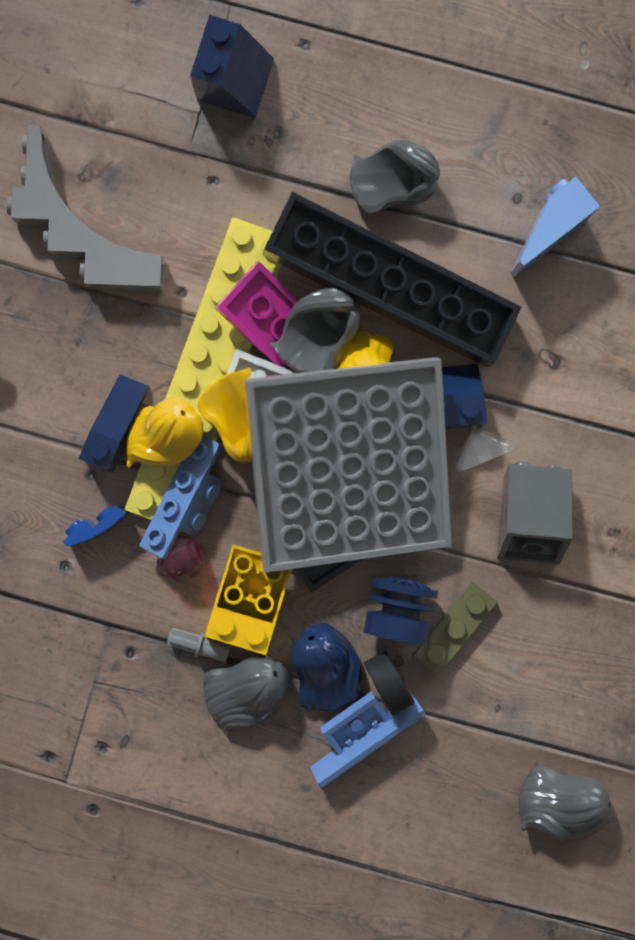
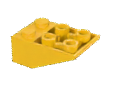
[204,544,292,655]

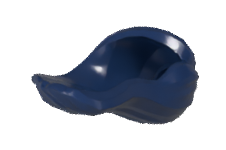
[291,622,366,711]

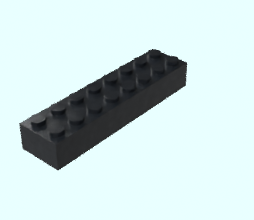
[263,191,522,367]

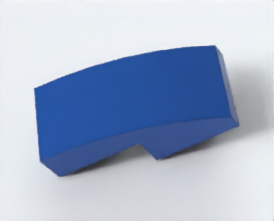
[63,505,129,546]

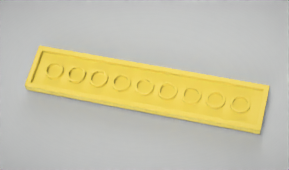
[124,217,282,520]

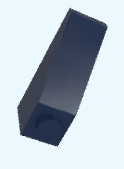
[78,374,150,472]

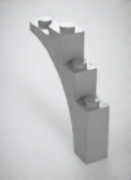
[7,125,165,292]

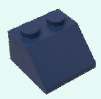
[442,364,487,430]

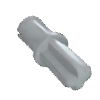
[167,628,231,663]

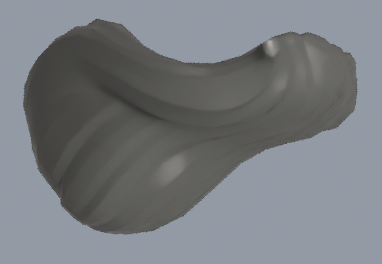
[350,140,440,215]
[270,288,360,373]
[203,654,292,735]
[519,766,613,842]

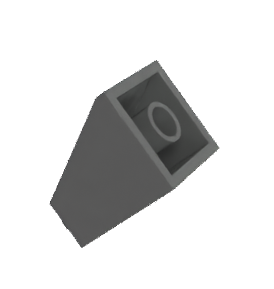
[497,462,572,564]

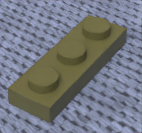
[413,582,497,675]

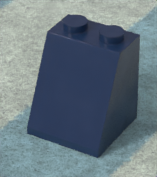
[190,15,274,118]

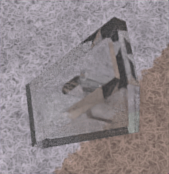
[453,426,517,474]

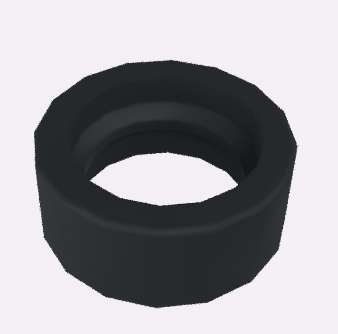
[364,651,415,716]

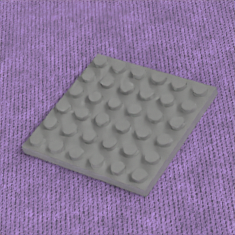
[245,357,452,573]

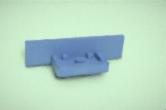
[139,435,224,560]
[310,691,426,788]

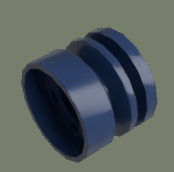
[363,577,439,645]

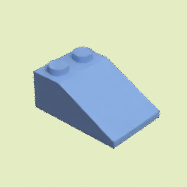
[511,177,600,278]

